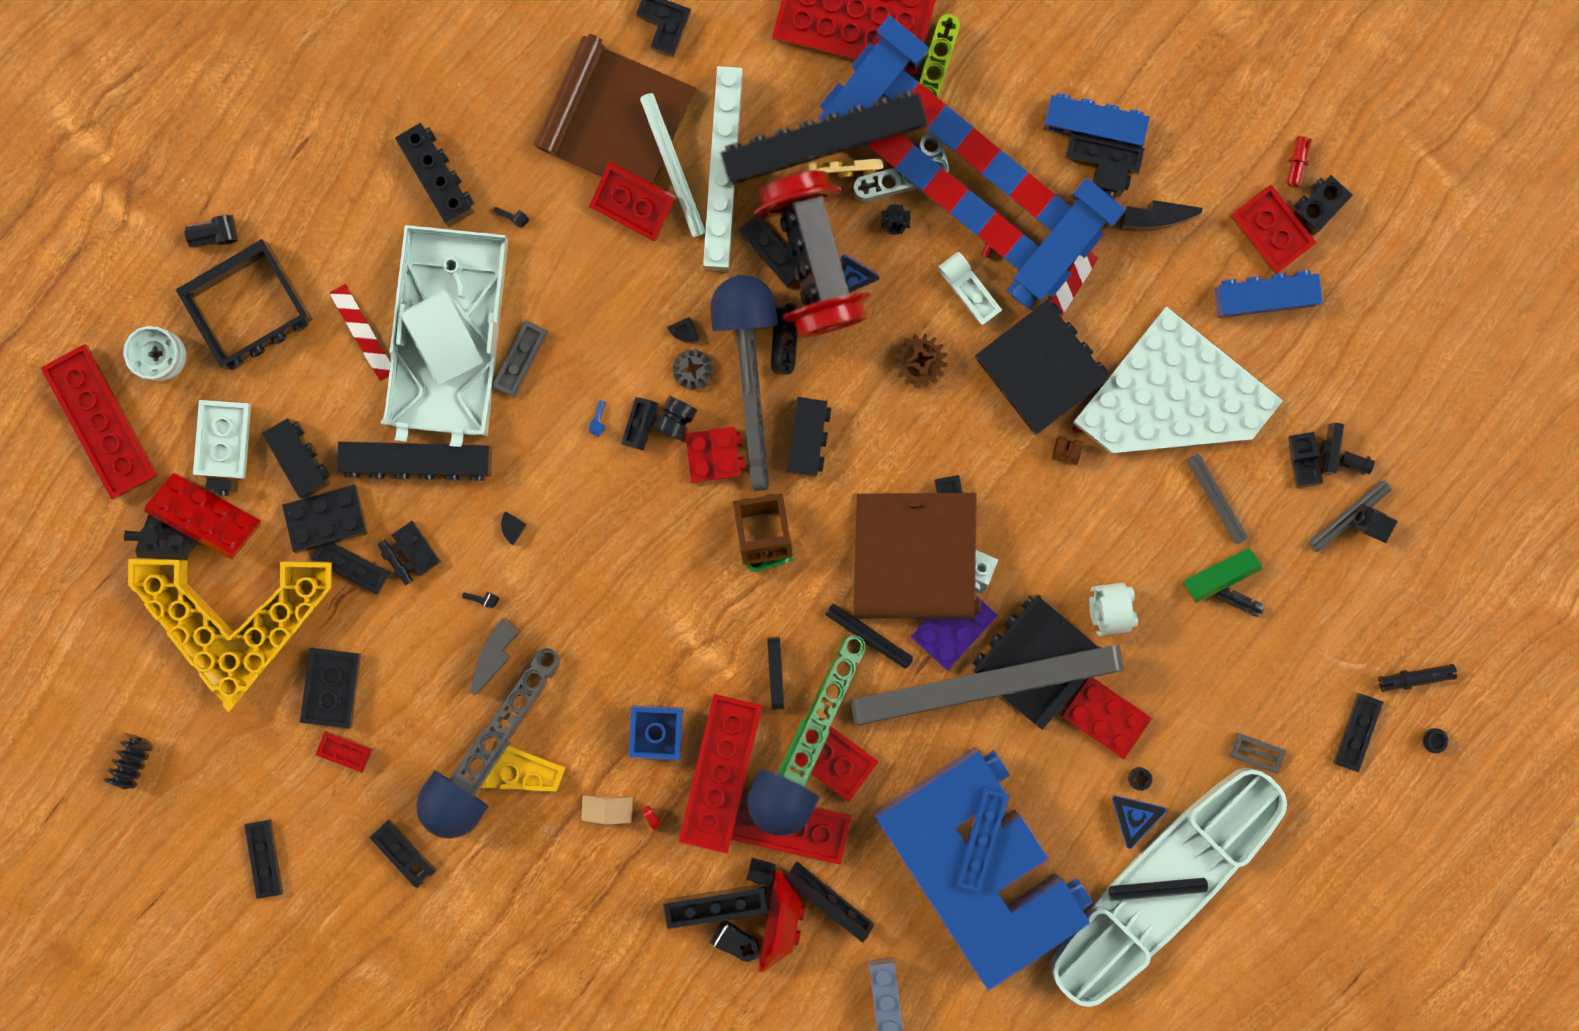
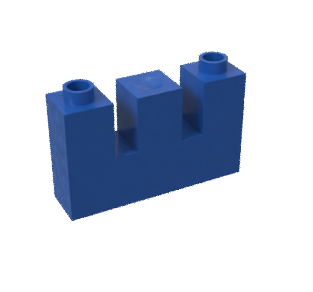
[874,747,1093,991]

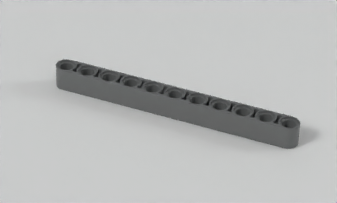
[850,645,1125,725]

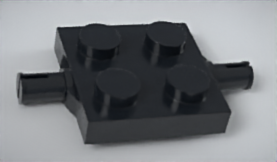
[124,514,204,560]

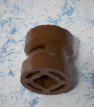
[1052,435,1083,465]

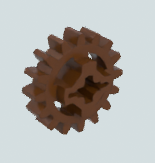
[894,333,948,388]

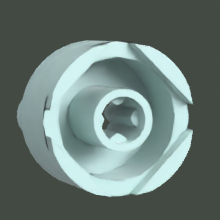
[1089,582,1138,636]

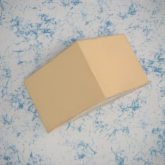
[581,795,633,825]

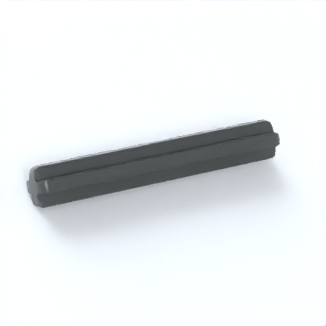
[1187,454,1248,544]
[1309,481,1392,552]

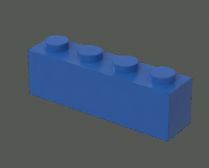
[1043,93,1150,148]
[1214,270,1323,318]

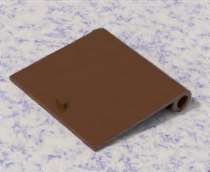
[533,34,696,183]
[854,493,981,619]

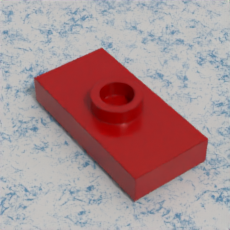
[316,731,373,773]

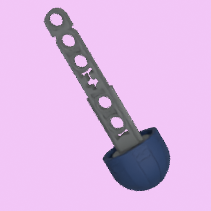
[711,275,778,491]
[417,648,560,839]

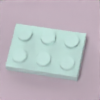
[193,400,251,479]

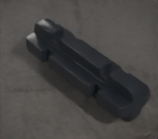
[1216,588,1264,617]

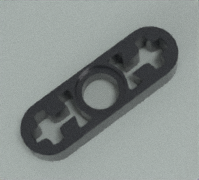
[771,303,798,375]
[767,637,784,710]

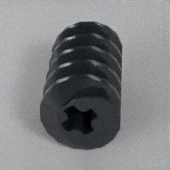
[104,733,153,789]

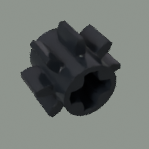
[881,204,911,235]

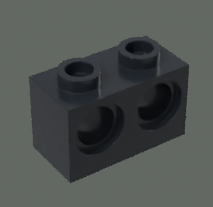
[1294,175,1353,235]

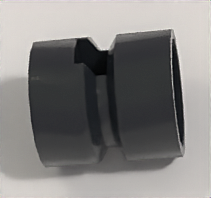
[653,395,698,442]

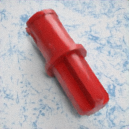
[1287,136,1312,187]

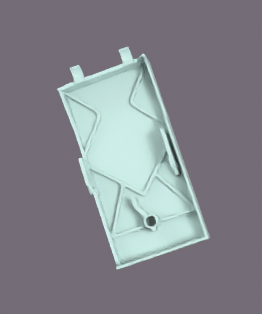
[381,225,508,447]

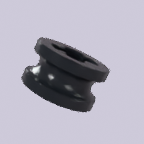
[1128,767,1152,791]

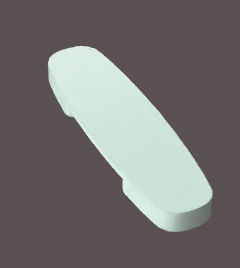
[1051,767,1287,1007]

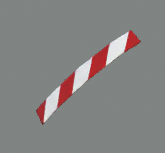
[1049,252,1099,317]
[330,284,391,381]

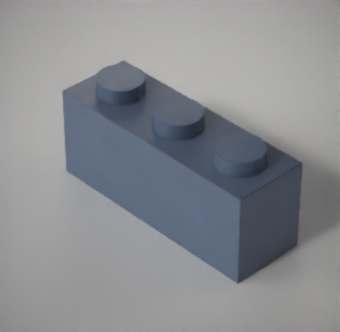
[868,957,903,1031]

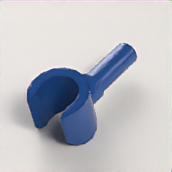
[589,400,606,437]

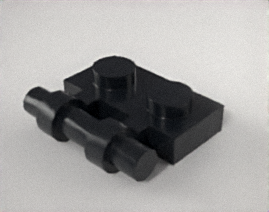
[377,521,441,586]

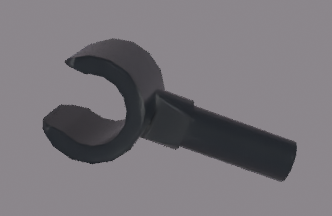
[494,207,530,228]
[462,591,499,608]

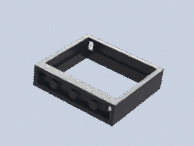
[175,239,313,370]

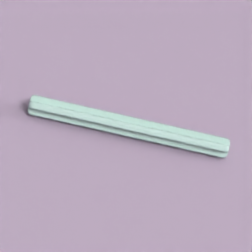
[640,93,705,237]

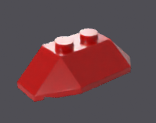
[758,868,805,972]

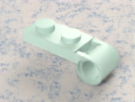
[938,251,1002,326]

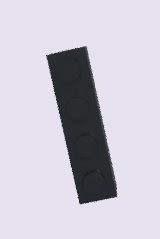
[663,884,768,929]

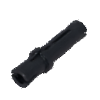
[1378,664,1457,692]

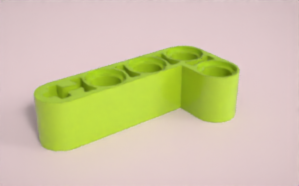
[919,14,960,98]

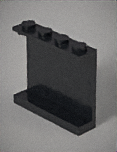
[974,300,1109,435]
[971,594,1101,730]

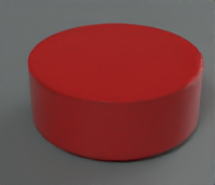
[641,805,662,831]

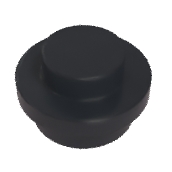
[1422,728,1448,753]

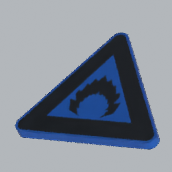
[840,255,880,293]
[1112,795,1166,849]

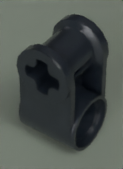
[710,920,760,962]

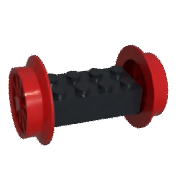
[754,170,871,338]

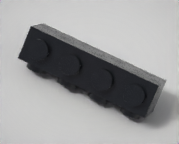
[395,122,475,228]

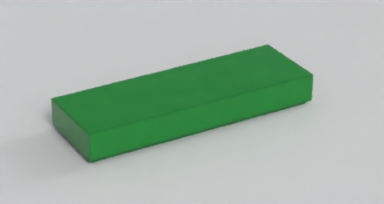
[1183,548,1263,603]

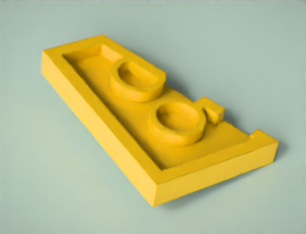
[807,159,883,177]
[480,740,566,792]

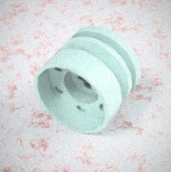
[123,326,187,381]

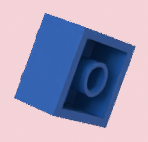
[629,705,683,760]

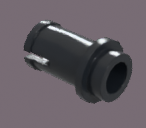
[1340,450,1375,475]

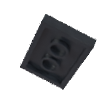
[282,485,368,554]
[300,647,361,729]

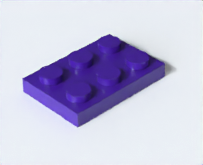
[910,596,998,671]

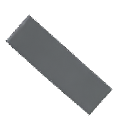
[471,618,521,695]

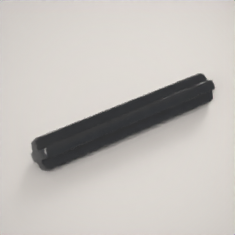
[826,604,913,669]
[1108,878,1208,901]

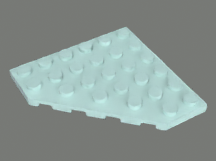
[1073,307,1283,454]

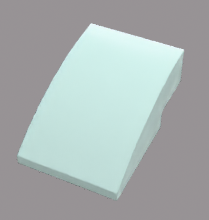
[399,290,483,386]

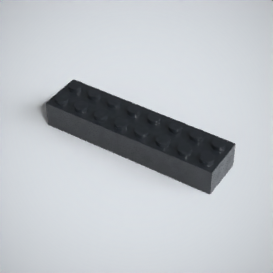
[720,90,928,185]

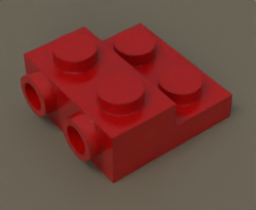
[685,427,745,483]

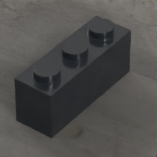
[787,397,831,477]
[262,418,330,499]

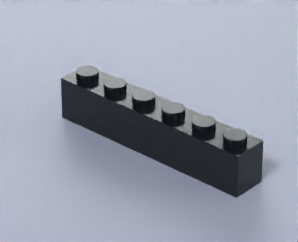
[337,442,492,481]

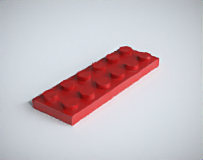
[41,344,158,500]
[678,694,762,854]
[731,790,852,865]

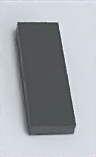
[492,320,548,398]

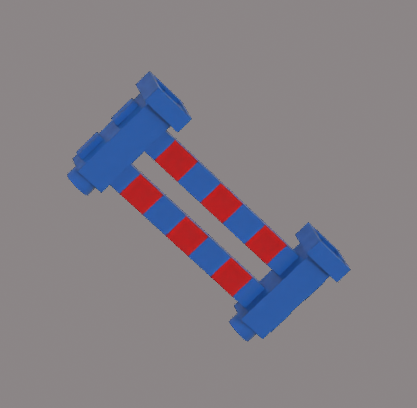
[819,15,1126,309]

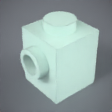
[975,550,998,594]

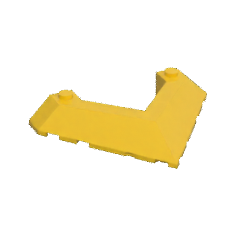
[128,558,332,712]

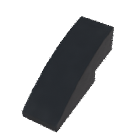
[1120,200,1203,231]

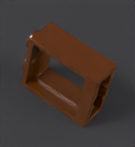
[733,493,793,565]

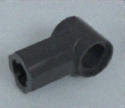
[184,215,238,248]

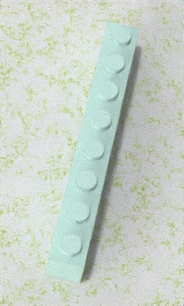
[703,66,743,272]

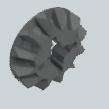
[673,349,712,389]

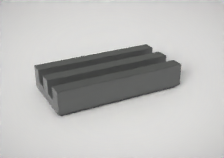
[1229,733,1286,774]

